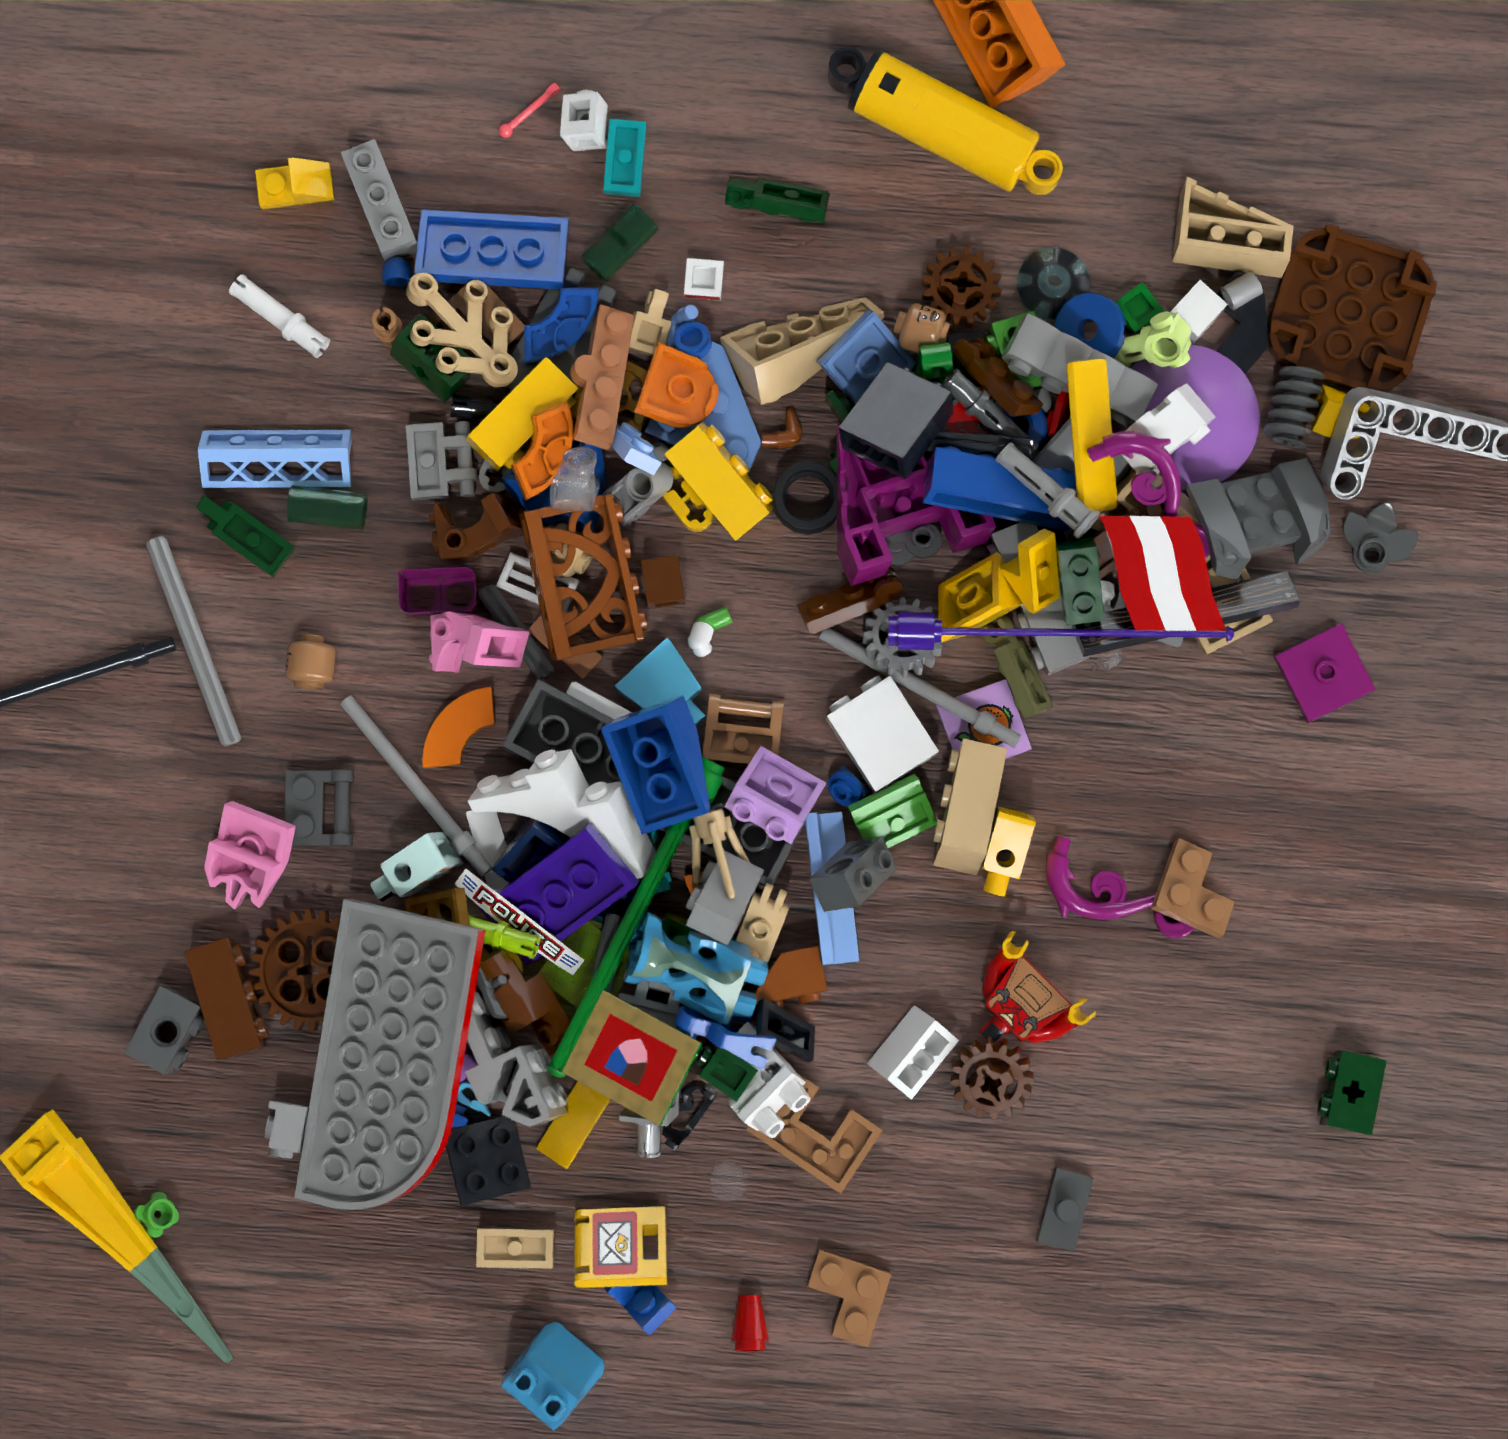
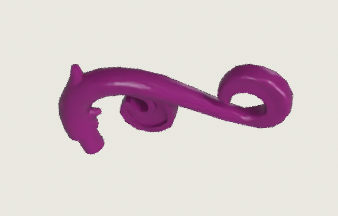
[1087,431,1210,558]
[1046,836,1194,939]

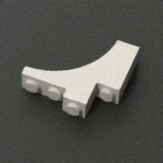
[468,749,656,878]

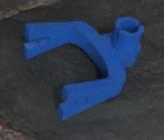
[674,1006,777,1070]

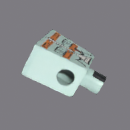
[371,832,464,902]

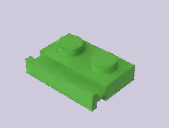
[847,774,937,848]

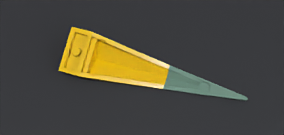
[0,1110,233,1363]

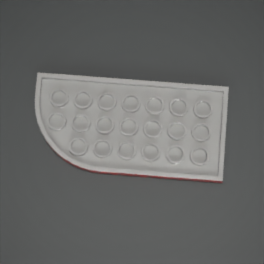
[294,899,485,1210]

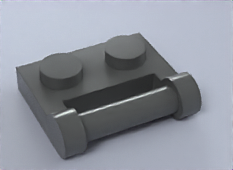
[285,770,354,847]

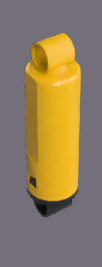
[827,47,1063,195]

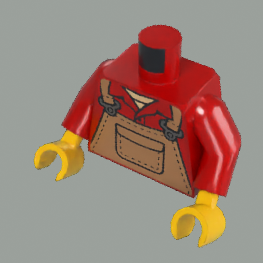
[979,931,1096,1045]

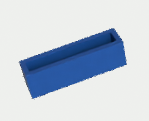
[923,446,1077,531]

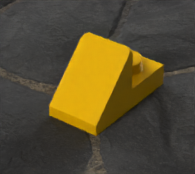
[255,157,334,209]
[1000,529,1060,614]

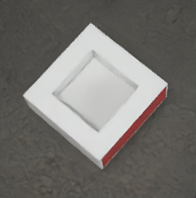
[684,258,724,301]

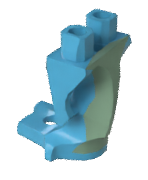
[624,912,768,1024]

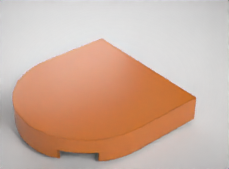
[634,342,719,428]

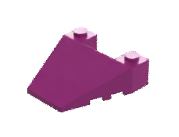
[836,425,996,586]

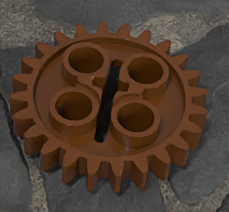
[249,908,341,1032]

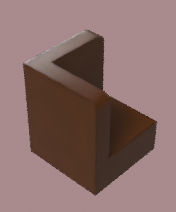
[641,555,685,609]

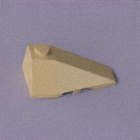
[720,297,884,405]

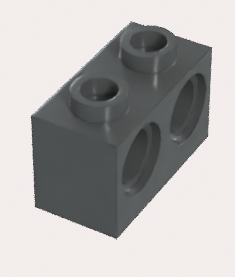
[809,836,897,912]

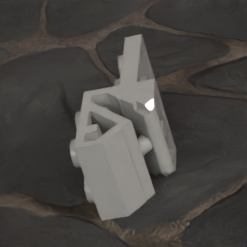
[465,987,568,1127]

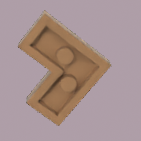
[1151,838,1235,938]
[807,1249,892,1347]

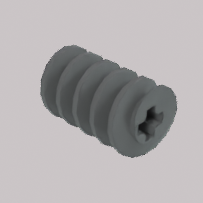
[1263,366,1326,450]

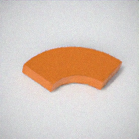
[511,402,573,500]
[422,687,495,769]

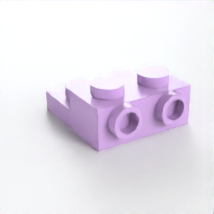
[725,746,826,844]

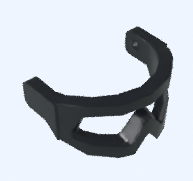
[662,1080,718,1151]

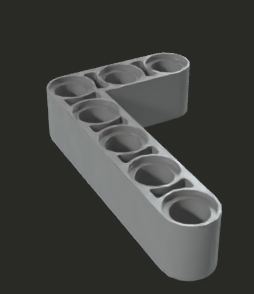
[1320,387,1508,499]

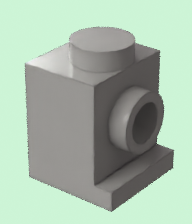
[265,1100,309,1159]

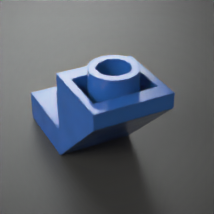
[603,1285,677,1335]

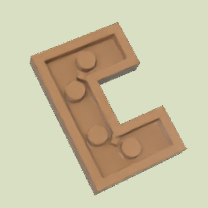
[746,1072,883,1194]

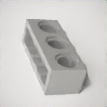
[340,139,417,262]

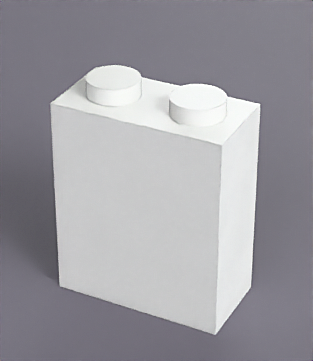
[826,675,939,794]

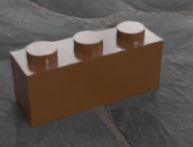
[184,937,269,1061]

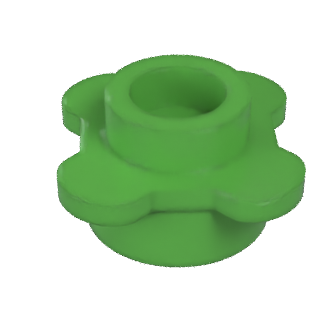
[135,1192,179,1238]

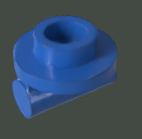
[828,765,870,806]

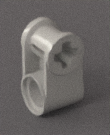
[603,462,673,526]

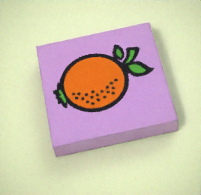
[935,679,1032,759]

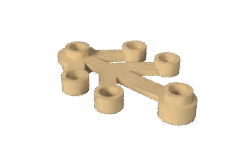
[406,273,518,387]

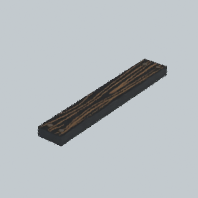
[1072,571,1300,657]

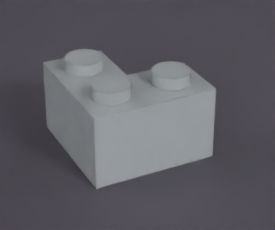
[686,851,764,945]

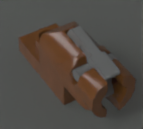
[477,950,571,1056]

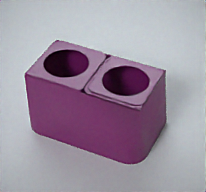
[398,567,477,616]

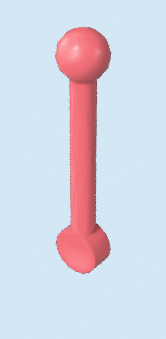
[498,83,561,138]

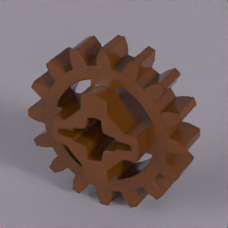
[921,246,1002,328]
[950,1037,1034,1120]

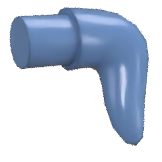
[666,305,698,348]

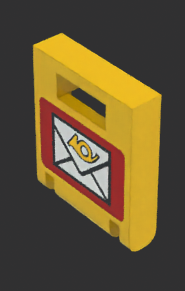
[574,1206,667,1288]

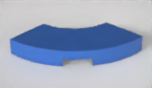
[524,288,599,364]

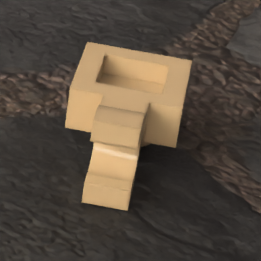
[629,289,672,356]

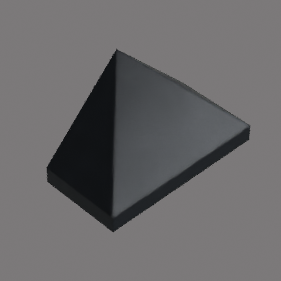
[756,999,815,1063]

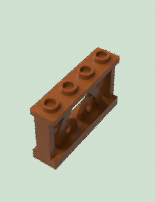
[519,493,647,661]

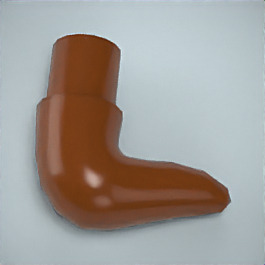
[762,407,803,449]

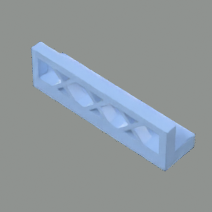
[198,430,352,488]
[805,812,859,966]

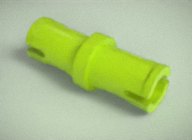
[468,915,541,959]

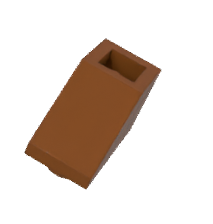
[755,946,828,1008]

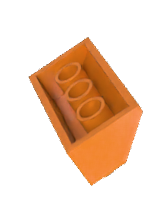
[933,0,1066,108]

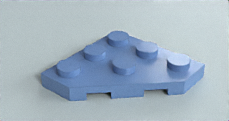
[645,342,761,475]

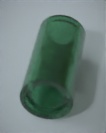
[581,204,659,283]
[287,485,368,531]

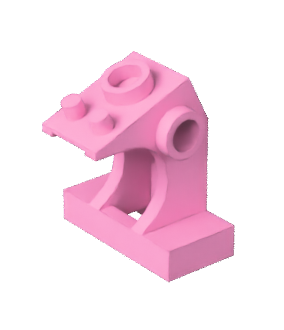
[429,612,530,673]

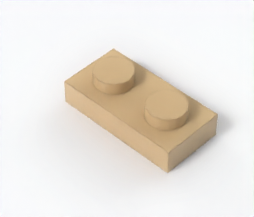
[476,1228,554,1269]

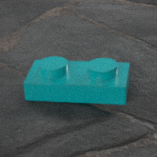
[603,119,647,197]

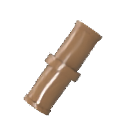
[372,307,403,348]

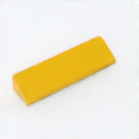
[1066,358,1118,512]
[536,1081,611,1169]

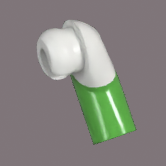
[688,606,733,657]

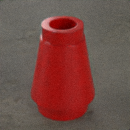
[731,1295,769,1352]

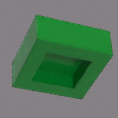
[1116,282,1165,336]

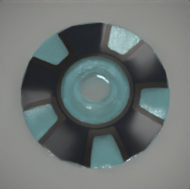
[1017,247,1090,321]

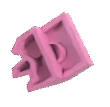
[204,801,296,910]

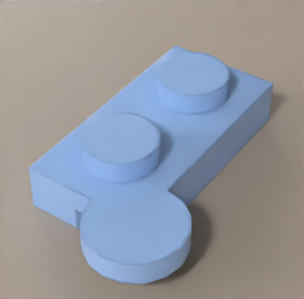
[612,422,662,475]

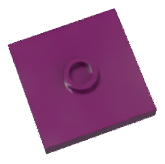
[1274,623,1376,724]

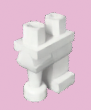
[728,1021,810,1138]

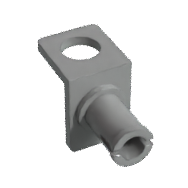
[619,1091,679,1158]

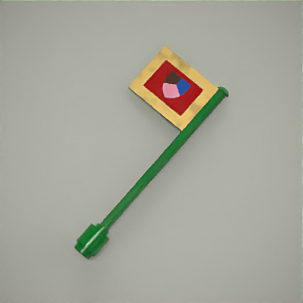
[546,756,725,1126]

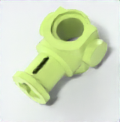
[1115,312,1192,368]

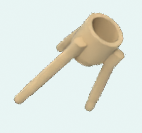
[689,808,750,898]

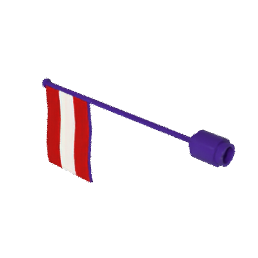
[888,516,1234,650]

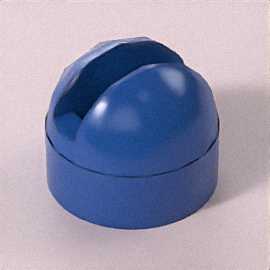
[382,256,412,286]

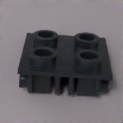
[446,1116,531,1206]

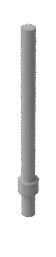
[819,628,1021,748]
[340,695,492,877]

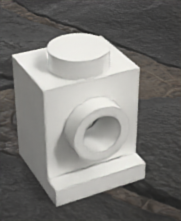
[560,90,608,151]

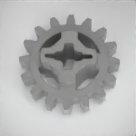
[863,597,943,678]

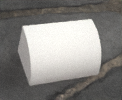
[867,1005,959,1100]

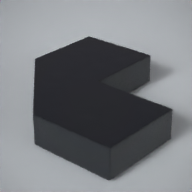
[1216,271,1269,374]

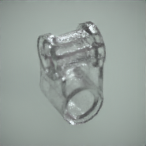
[550,447,600,511]

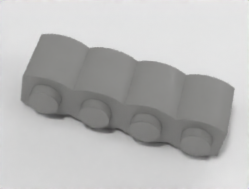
[1001,314,1158,429]

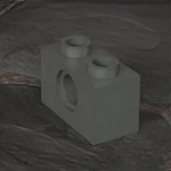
[124,986,205,1075]

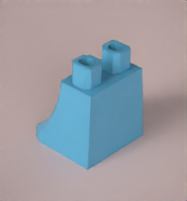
[501,1321,605,1431]

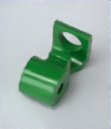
[914,343,953,384]

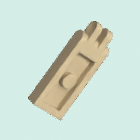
[736,883,790,964]

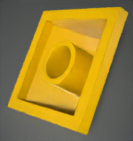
[938,552,1023,642]

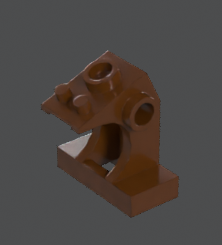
[429,493,523,561]

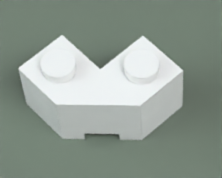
[1121,383,1216,475]

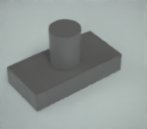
[1036,1168,1094,1252]

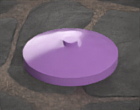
[1112,345,1260,493]

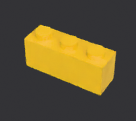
[465,357,578,472]
[664,421,774,541]

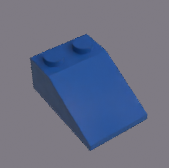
[601,695,710,834]

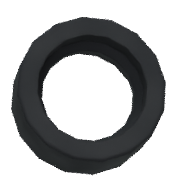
[773,461,837,535]

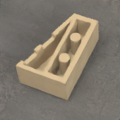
[1172,177,1294,278]

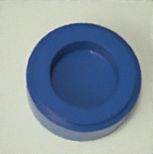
[673,321,712,359]

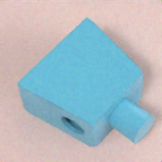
[615,638,706,726]

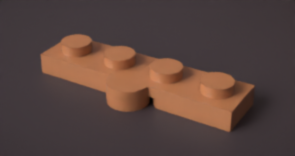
[570,304,635,450]

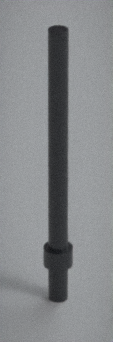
[0,637,176,707]

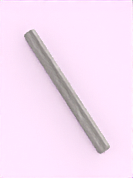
[146,536,241,746]

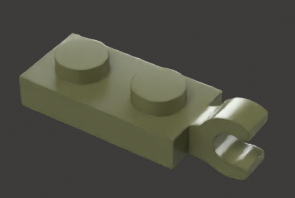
[983,617,1053,718]

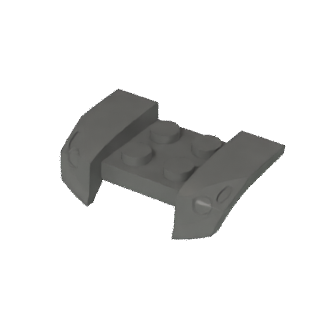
[1185,458,1331,580]

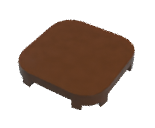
[1268,225,1437,392]

